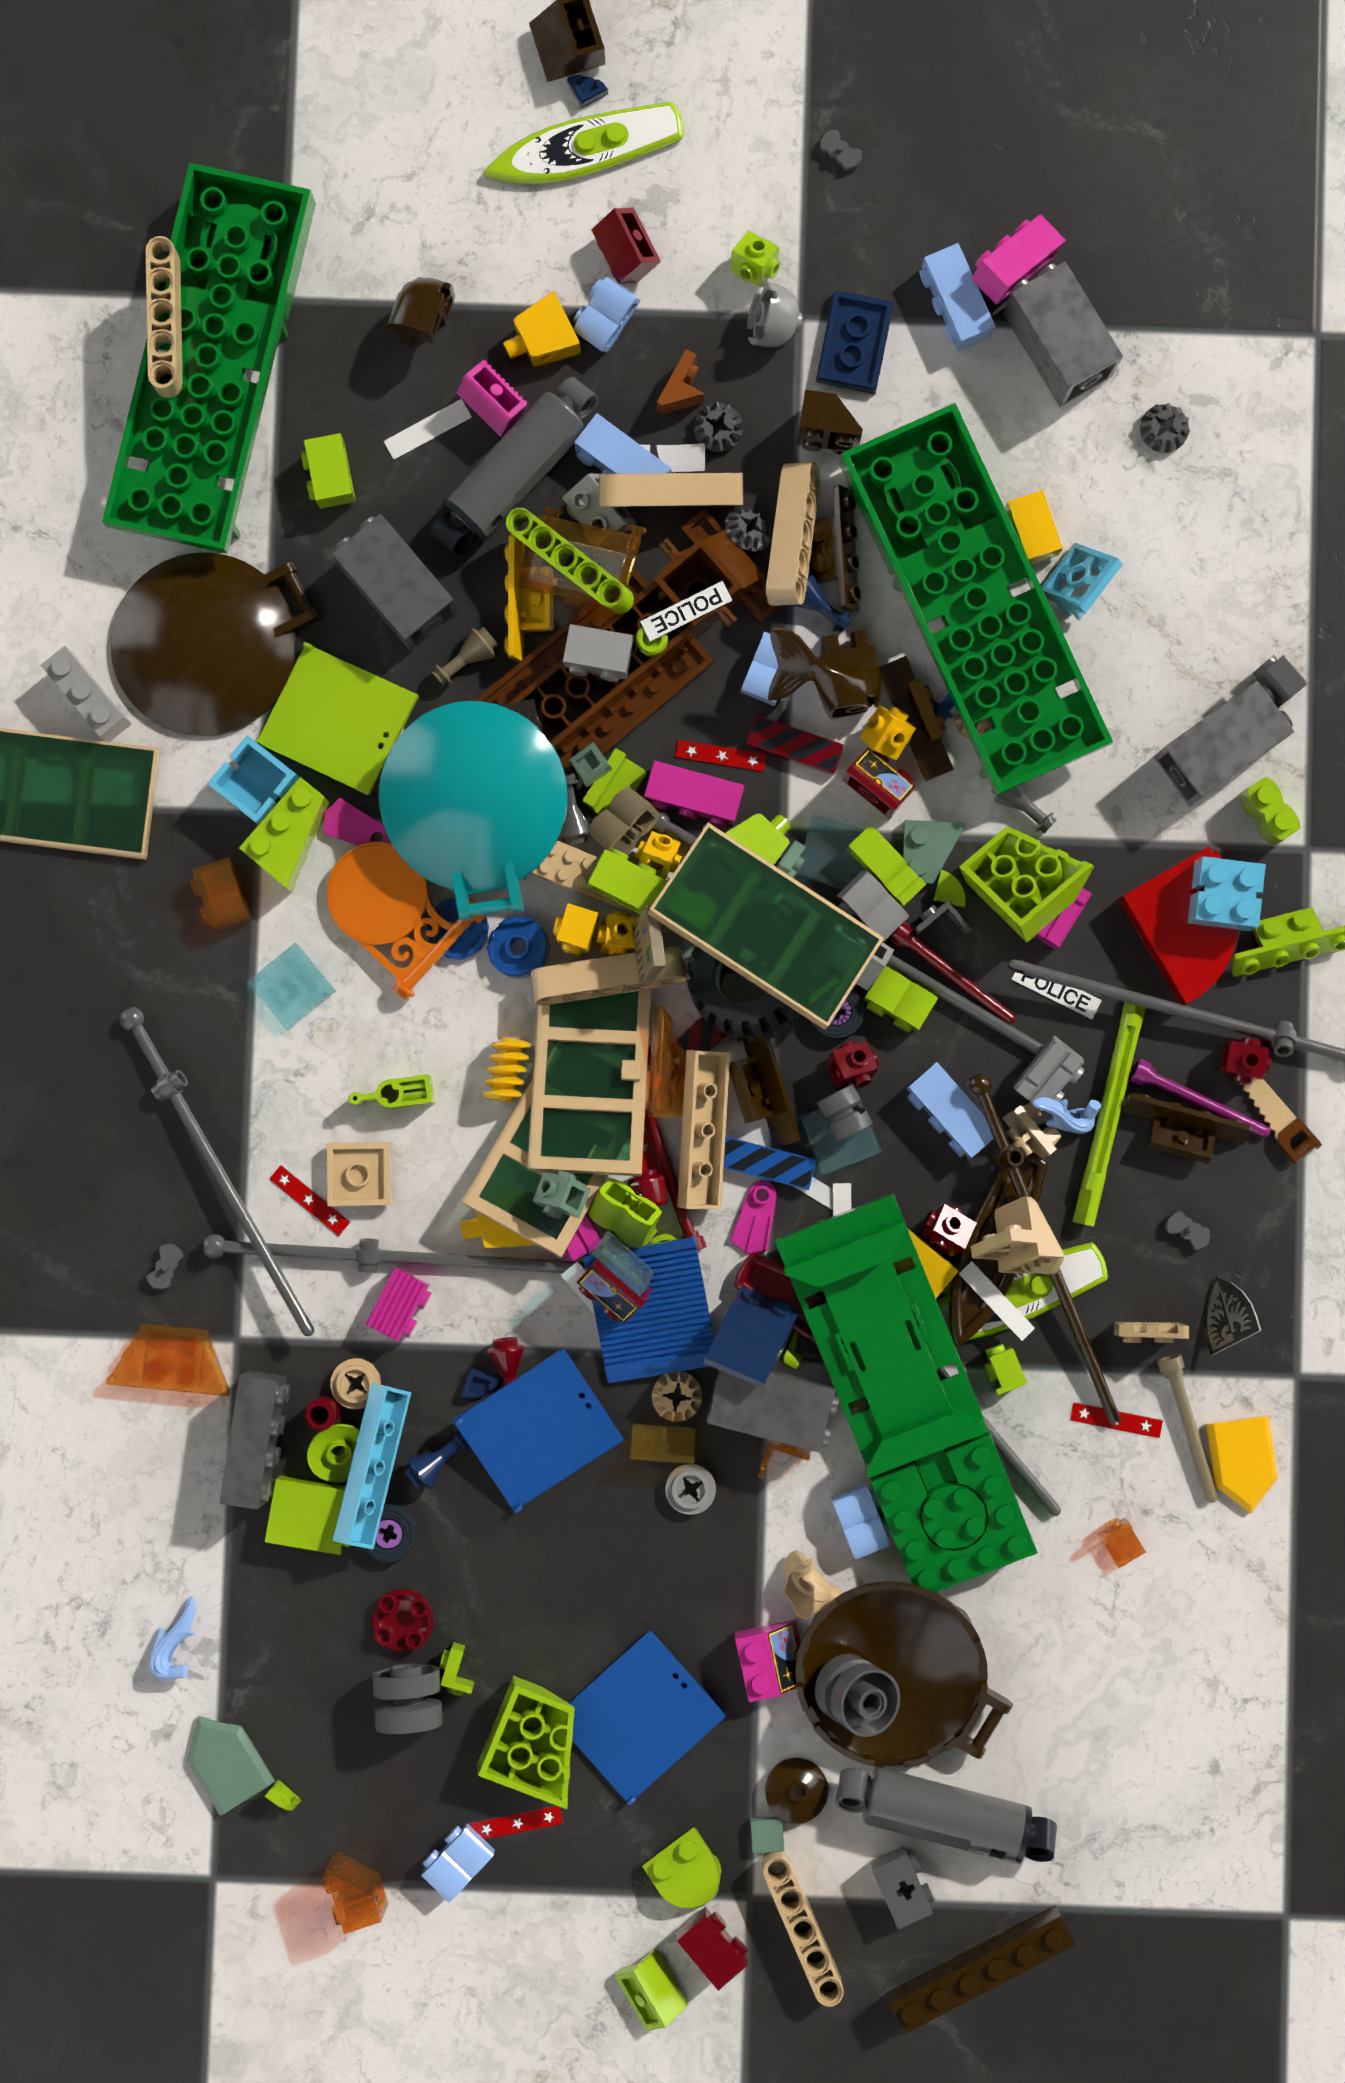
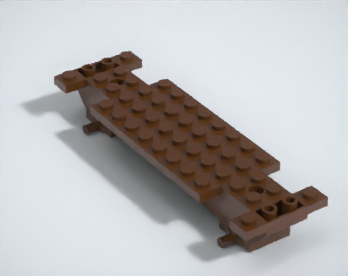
[374,508,782,794]

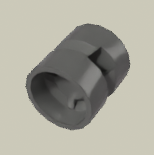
[817,1084,873,1142]

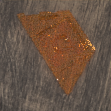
[106,1323,230,1396]

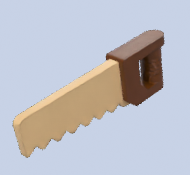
[1239,1079,1322,1164]

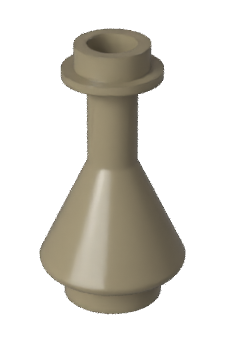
[432,627,498,687]

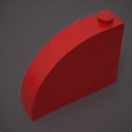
[1118,846,1238,1005]

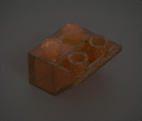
[322,1852,389,1934]

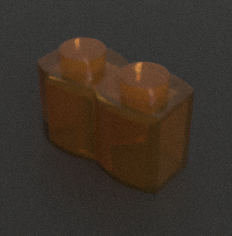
[190,858,251,931]

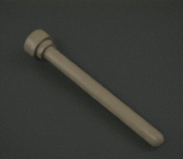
[1157,1354,1218,1503]

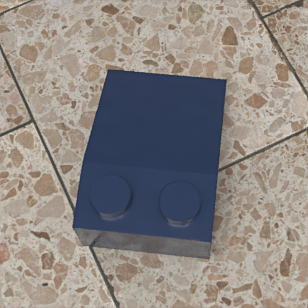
[703,1286,800,1388]

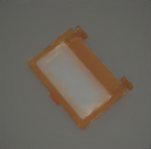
[518,506,646,607]

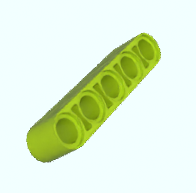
[506,508,634,614]

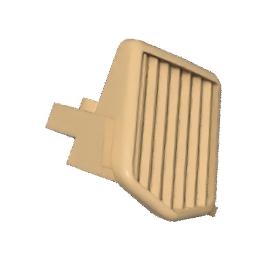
[971,1196,1064,1275]

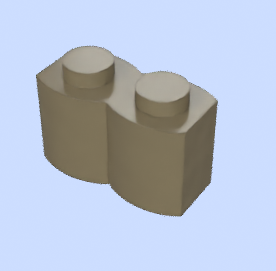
[588,786,660,855]

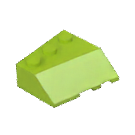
[959,826,1094,942]
[477,1676,575,1809]

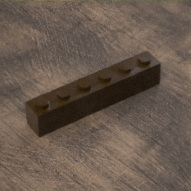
[886,1905,1076,2034]

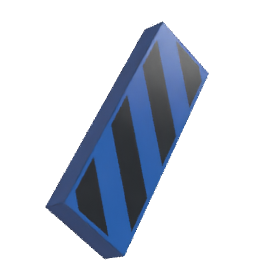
[724,1136,817,1190]

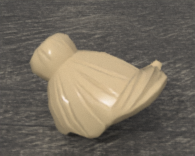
[784,1550,842,1620]

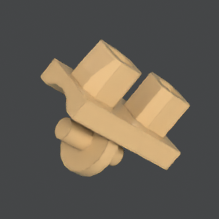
[1002,1102,1061,1159]

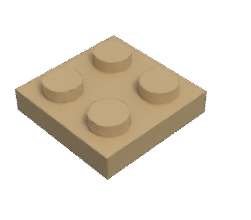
[327,1142,392,1206]

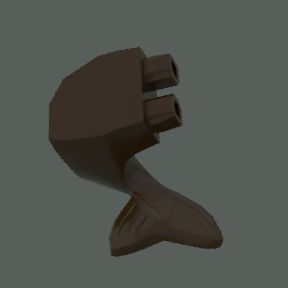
[768,628,881,719]

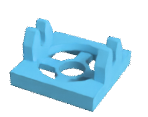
[1042,543,1123,620]

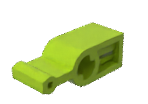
[846,825,926,906]
[348,1074,435,1109]

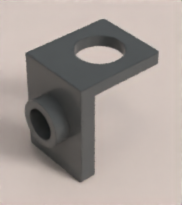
[913,901,972,936]

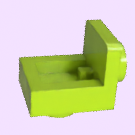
[439,1642,474,1696]

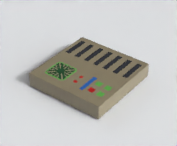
[632,905,666,986]

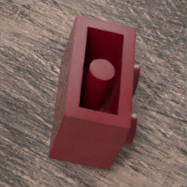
[591,207,661,284]
[676,1906,748,1991]

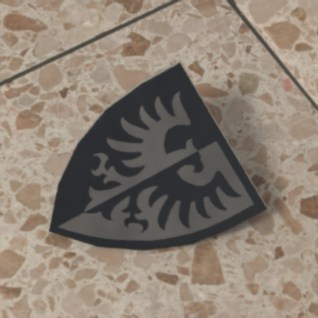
[1204,1277,1261,1356]

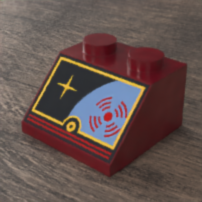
[842,747,916,820]
[576,1248,652,1324]

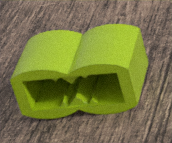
[1239,777,1301,846]
[863,966,938,1033]
[588,1178,662,1248]

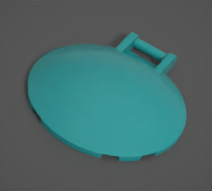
[379,701,568,921]

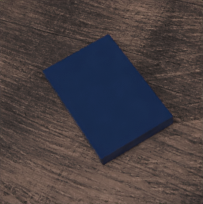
[816,290,894,394]

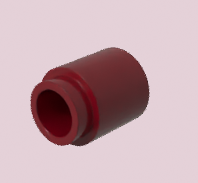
[304,1396,340,1431]

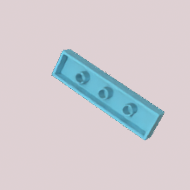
[333,1383,411,1549]

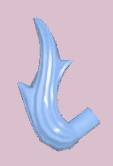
[1033,1097,1101,1134]
[150,1596,196,1682]

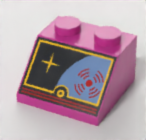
[734,1619,801,1702]

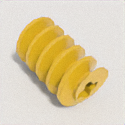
[482,1036,532,1104]

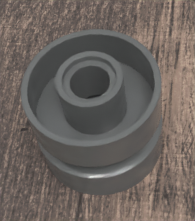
[815,1654,900,1737]
[372,1663,443,1734]

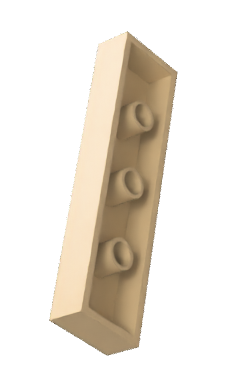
[530,841,639,917]
[677,1050,730,1210]

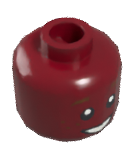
[626,1169,668,1207]

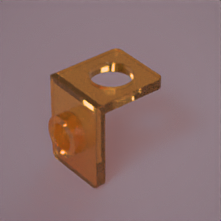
[757,1440,810,1479]

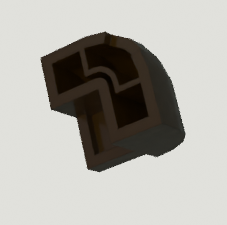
[386,277,455,346]

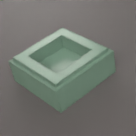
[568,742,612,787]
[750,1817,784,1853]

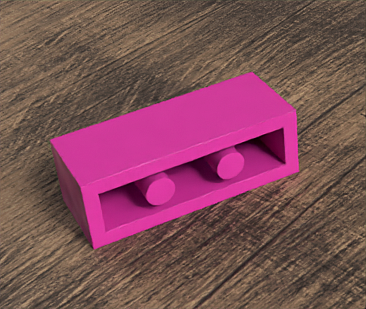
[971,214,1066,305]
[644,760,745,828]

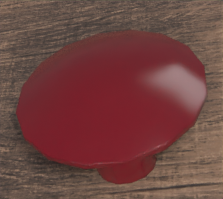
[372,1589,434,1653]

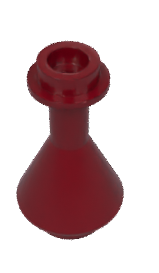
[487,1337,525,1386]

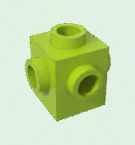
[730,230,780,288]

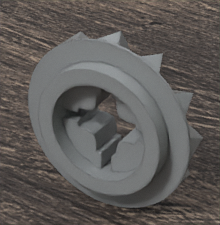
[665,1463,716,1515]

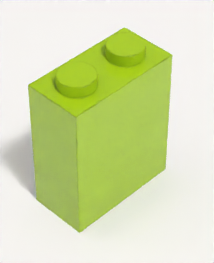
[265,1475,350,1555]

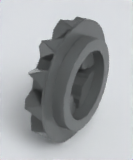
[694,402,743,452]
[1140,403,1190,453]
[725,507,773,552]

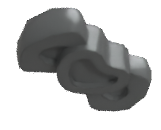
[820,130,862,171]
[1165,1211,1211,1251]
[146,1244,184,1290]

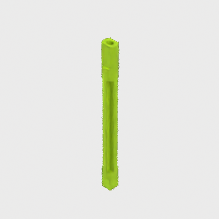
[1073,1002,1146,1227]

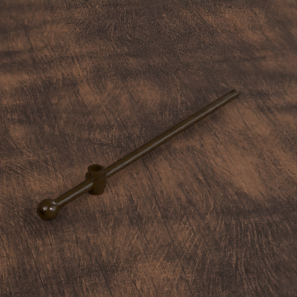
[966,1073,1121,1425]

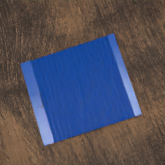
[583,1236,714,1383]
[453,1348,624,1513]
[569,1630,726,1806]

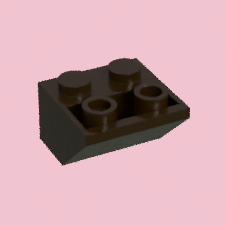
[529,0,605,82]
[797,389,863,455]

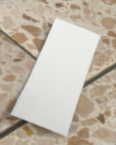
[641,443,705,472]

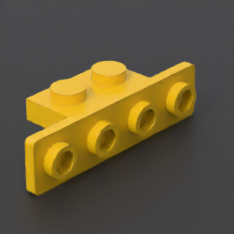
[504,534,554,663]

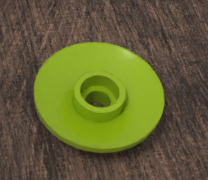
[307,1424,360,1483]

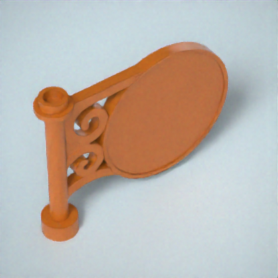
[327,842,488,1000]

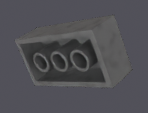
[219,1371,291,1509]

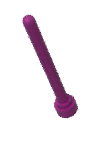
[1129,1058,1270,1138]

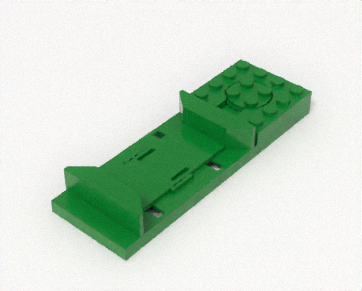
[102,162,316,554]
[839,403,1113,796]
[775,1193,1038,1592]

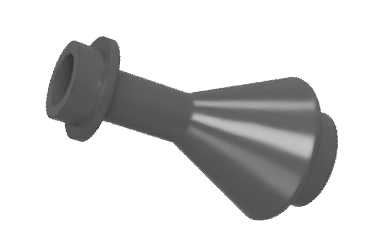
[559,773,590,845]
[991,784,1057,834]

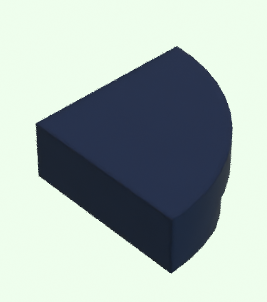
[567,75,608,108]
[460,1367,501,1399]

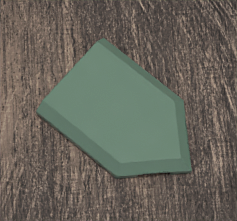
[187,1716,275,1816]

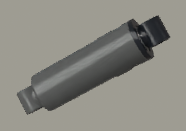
[430,377,598,557]
[835,1767,1057,1865]

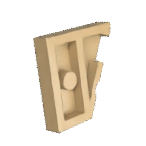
[1114,1322,1189,1343]

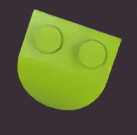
[642,1828,722,1909]

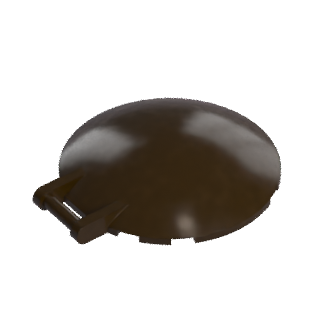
[111,552,321,737]
[795,1581,1013,1768]

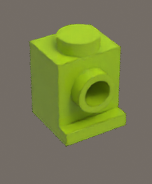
[984,1343,1027,1395]

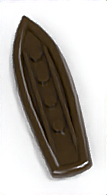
[949,1152,1048,1348]

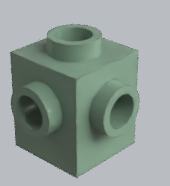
[533,1170,590,1219]

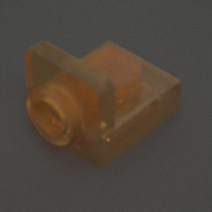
[1097,1518,1146,1569]

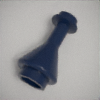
[792,575,852,633]
[404,1430,469,1491]

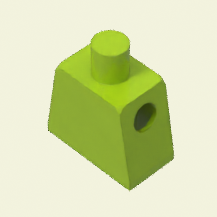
[714,813,791,890]

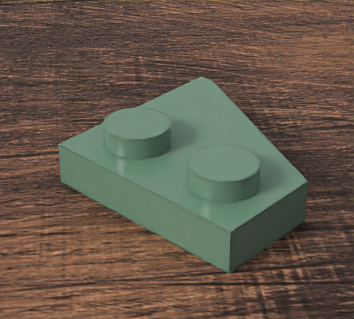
[902,820,965,885]

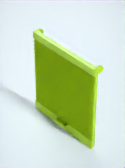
[255,642,419,796]

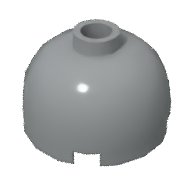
[747,282,802,348]

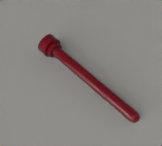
[888,922,1016,1024]
[644,1109,707,1250]

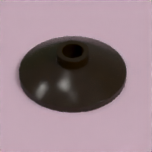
[765,1757,828,1824]

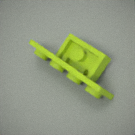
[1231,907,1345,976]

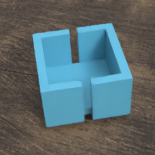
[207,735,299,825]
[1188,856,1266,931]

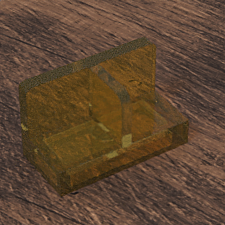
[630,1423,696,1464]

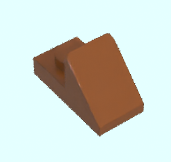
[657,349,704,415]

